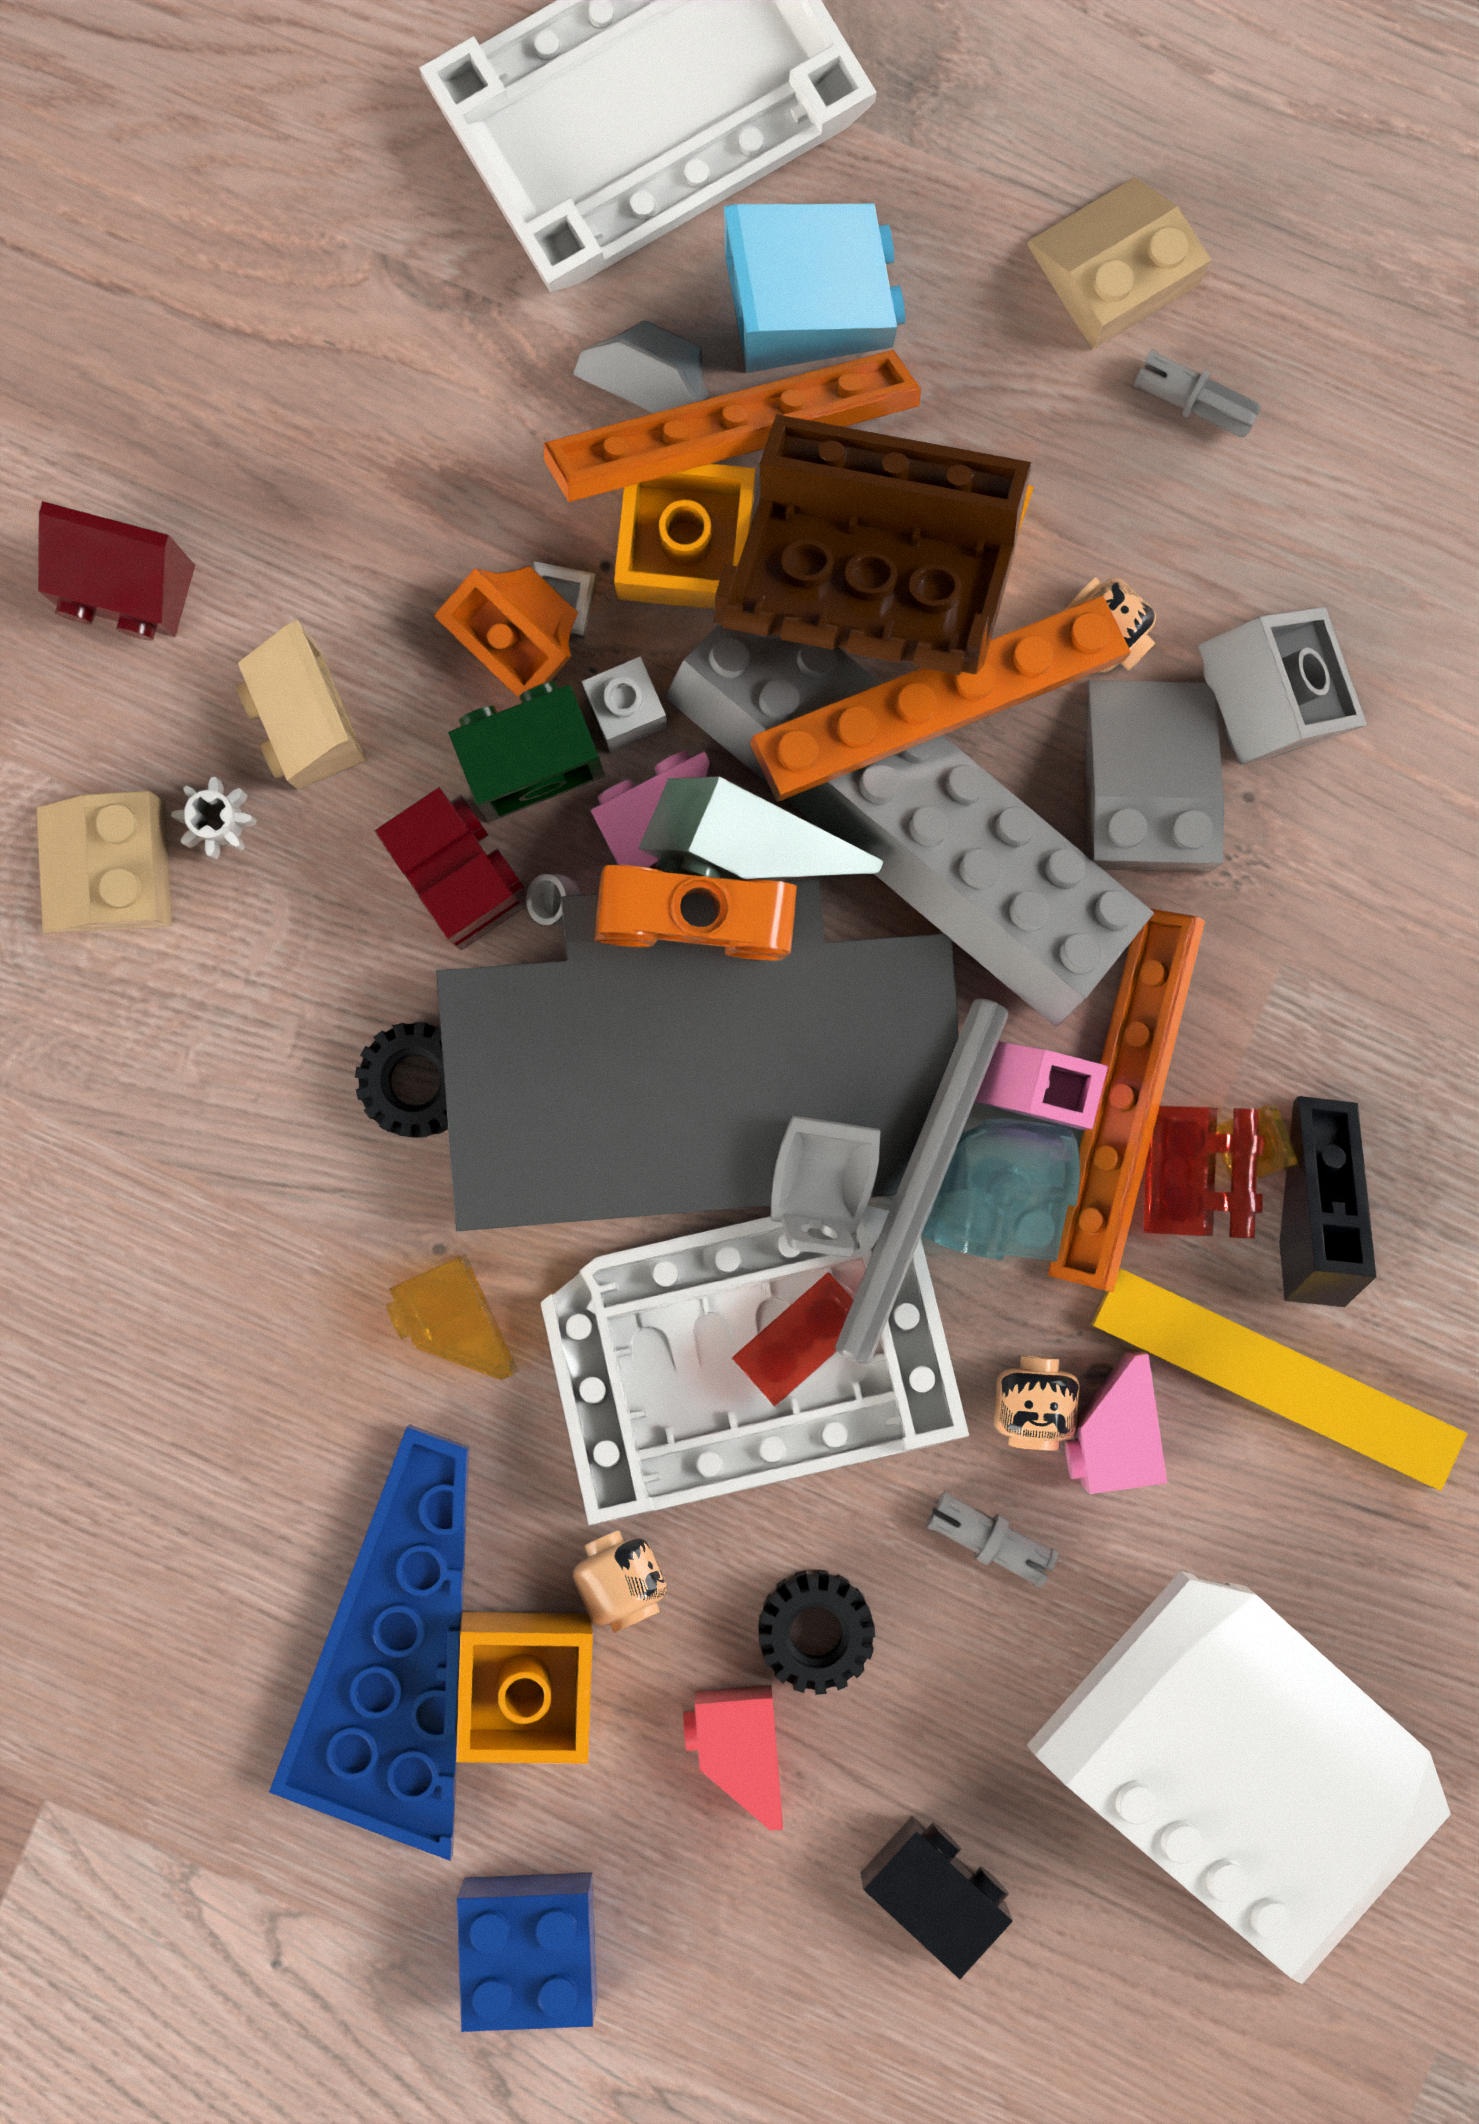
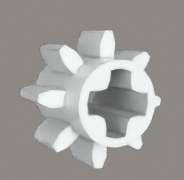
[171,777,257,859]

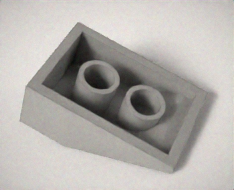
[1084,680,1224,872]

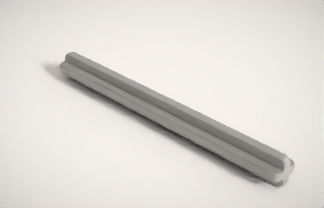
[835,999,1008,1364]

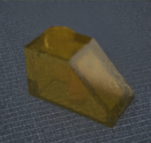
[386,1255,518,1380]

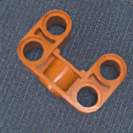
[594,865,797,961]

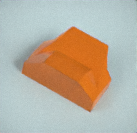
[434,566,578,699]

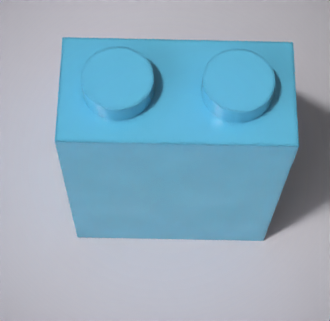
[724,203,906,373]

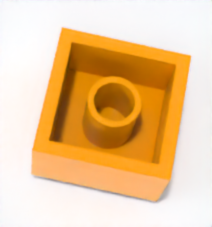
[614,464,756,609]
[456,1612,593,1764]

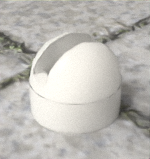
[526,874,582,925]

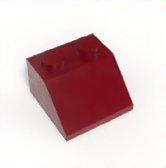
[38,501,195,641]

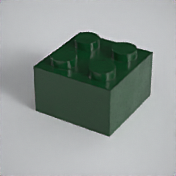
[448,682,606,822]

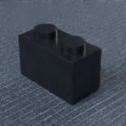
[860,1816,1013,1980]

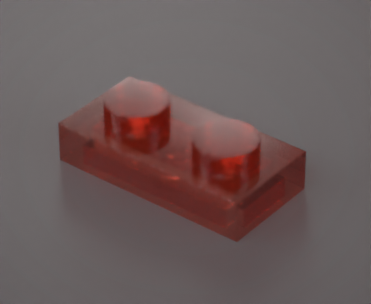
[732,1272,854,1408]

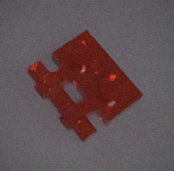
[1143,1106,1265,1239]

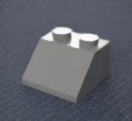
[1198,607,1367,765]

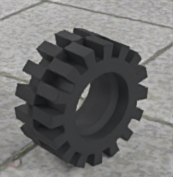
[355,1022,448,1138]
[758,1569,875,1695]

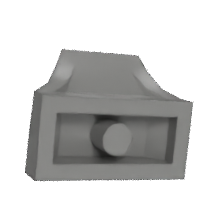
[573,320,710,413]

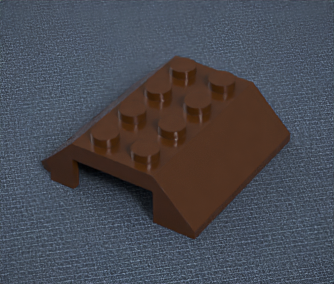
[713,414,1031,675]

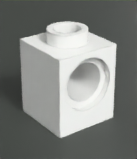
[581,656,668,753]

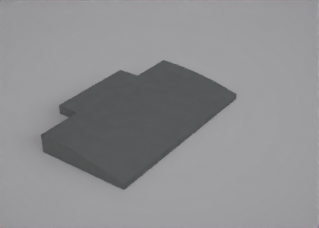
[436,878,966,1232]

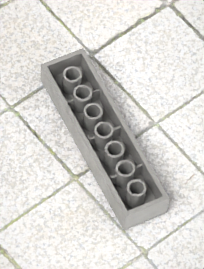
[665,624,1154,1027]

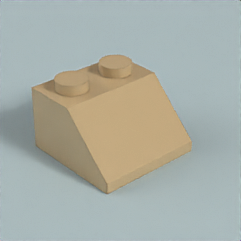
[1027,177,1211,350]
[236,620,367,790]
[37,791,172,934]

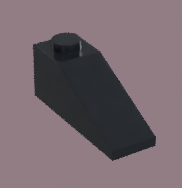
[1279,1096,1376,1307]

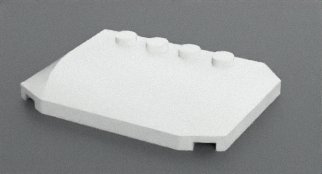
[540,1206,969,1525]
[1027,1571,1451,1984]

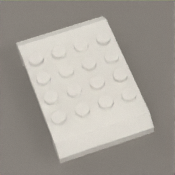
[419,0,877,292]

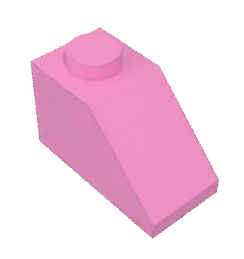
[1065,1350,1167,1494]

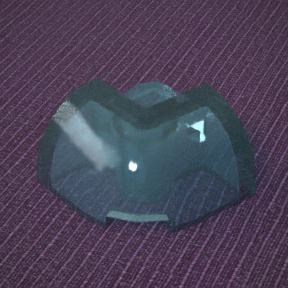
[922,1118,1080,1262]

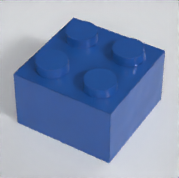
[457,1872,597,2032]

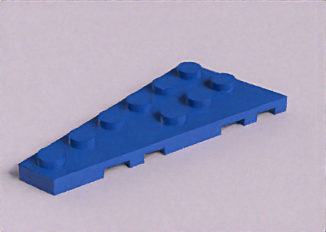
[269,1424,469,1861]

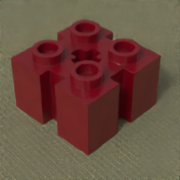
[374,787,524,951]

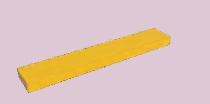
[1090,1268,1468,1491]

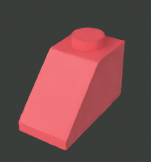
[683,1685,783,1831]

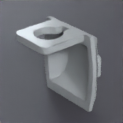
[771,1115,880,1257]

